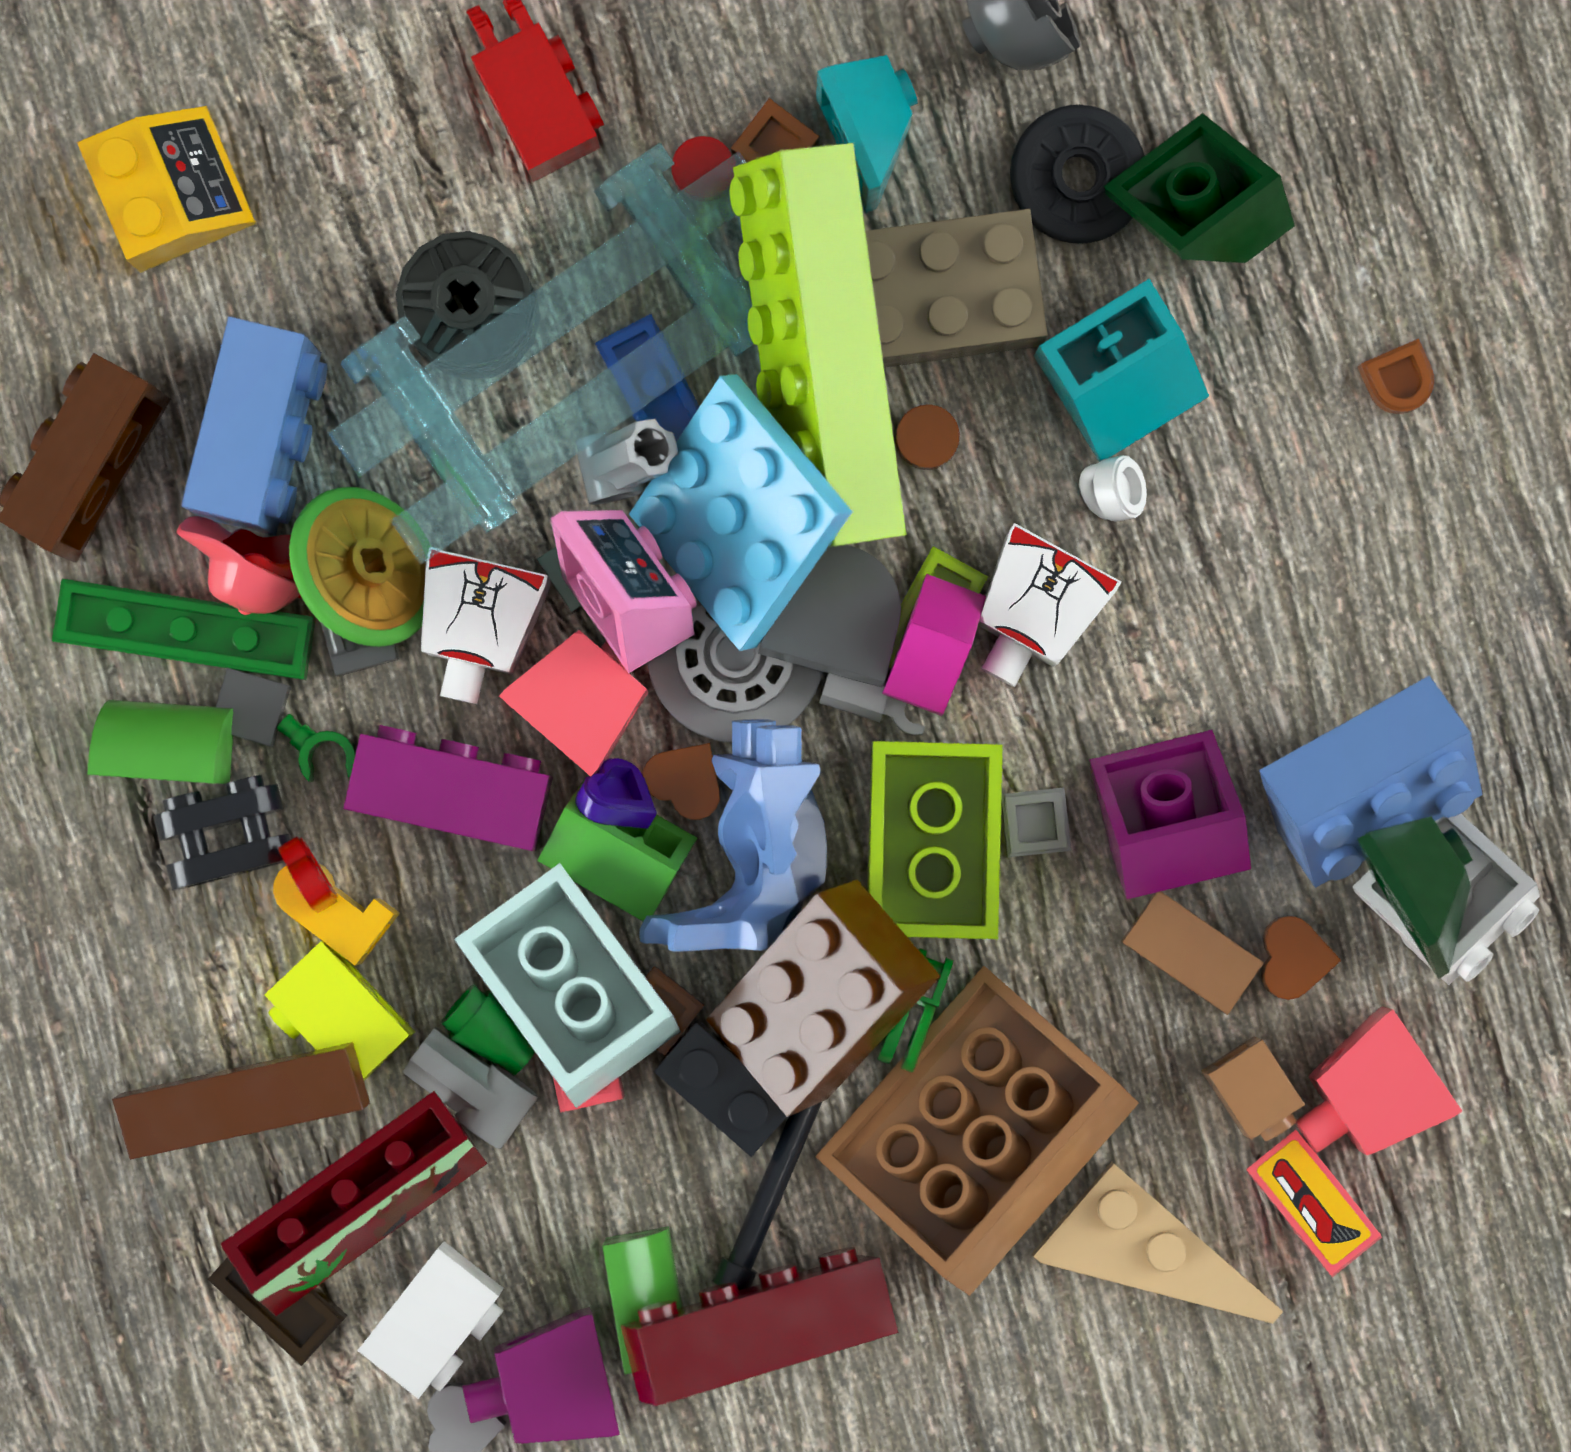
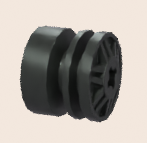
[396,231,539,381]

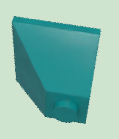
[816,55,918,214]

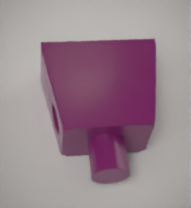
[462,1307,620,1444]

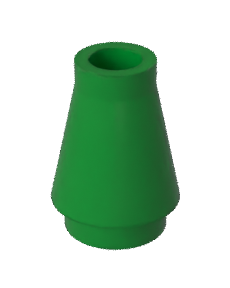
[441,984,535,1076]

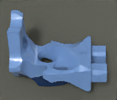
[640,719,827,952]

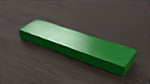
[52,579,316,680]

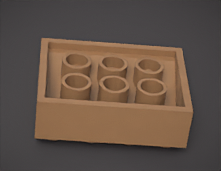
[815,966,1139,1296]

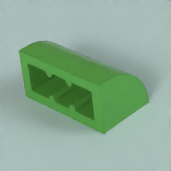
[87,700,233,784]
[537,775,697,921]
[602,1226,683,1375]

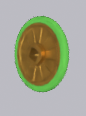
[289,487,430,646]

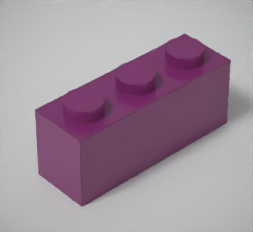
[343,725,553,851]

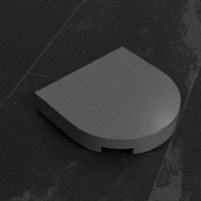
[758,545,901,687]

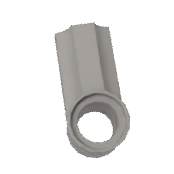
[574,419,678,505]
[402,1027,539,1149]

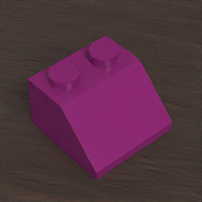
[1089,730,1251,899]

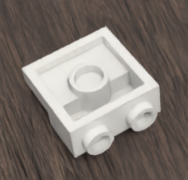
[1352,814,1540,985]

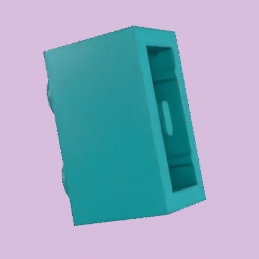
[1034,278,1209,462]

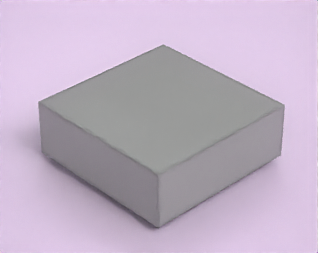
[1001,787,1071,858]

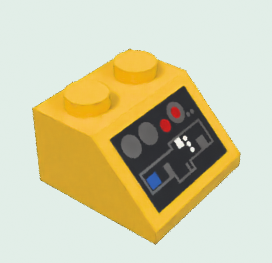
[77,106,257,273]

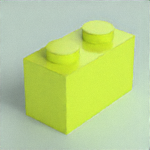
[264,941,416,1081]

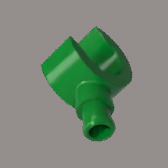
[277,714,357,782]

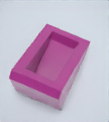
[882,574,986,716]

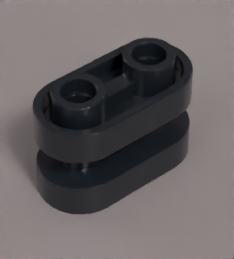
[153,775,291,891]

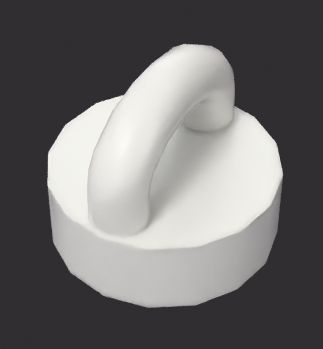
[1079,455,1147,522]

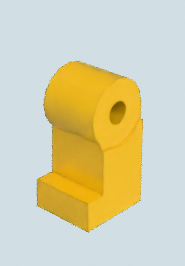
[273,864,400,966]

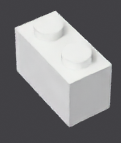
[358,1241,504,1399]

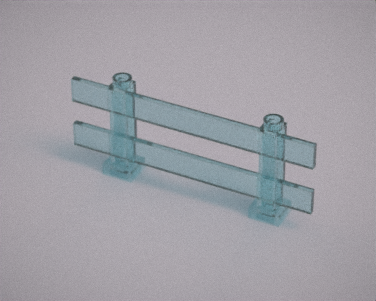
[328,143,754,564]

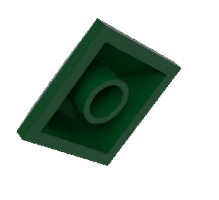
[1104,113,1295,263]
[1357,816,1473,979]

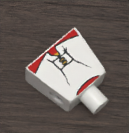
[978,523,1121,687]
[421,547,551,705]

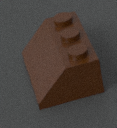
[0,353,171,563]

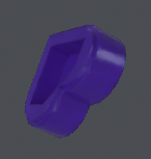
[575,758,657,829]

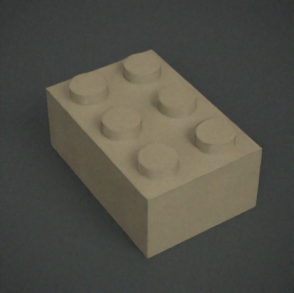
[865,209,1048,368]

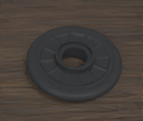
[1010,105,1145,244]

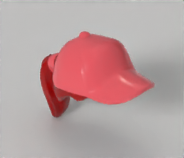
[177,516,302,615]

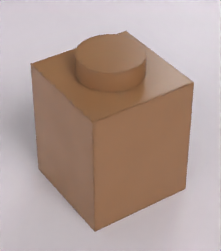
[1201,1036,1305,1141]

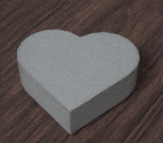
[427,1382,507,1452]

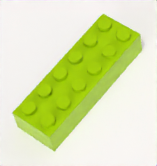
[730,143,907,547]

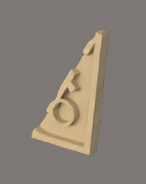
[1032,1161,1283,1324]

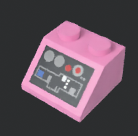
[551,510,697,673]

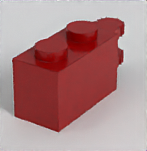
[466,0,604,182]

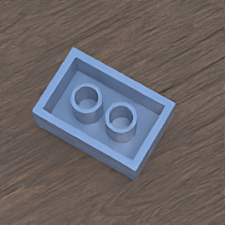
[181,316,327,536]
[1259,675,1482,888]

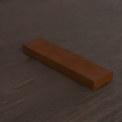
[112,1042,370,1160]

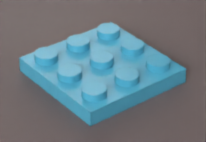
[629,374,853,651]

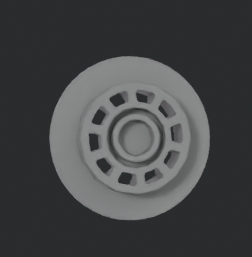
[647,594,823,742]

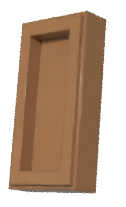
[1121,891,1264,1015]

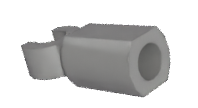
[819,673,925,736]

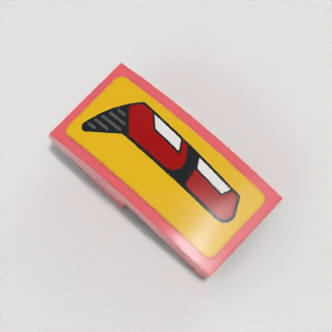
[1246,1130,1382,1277]

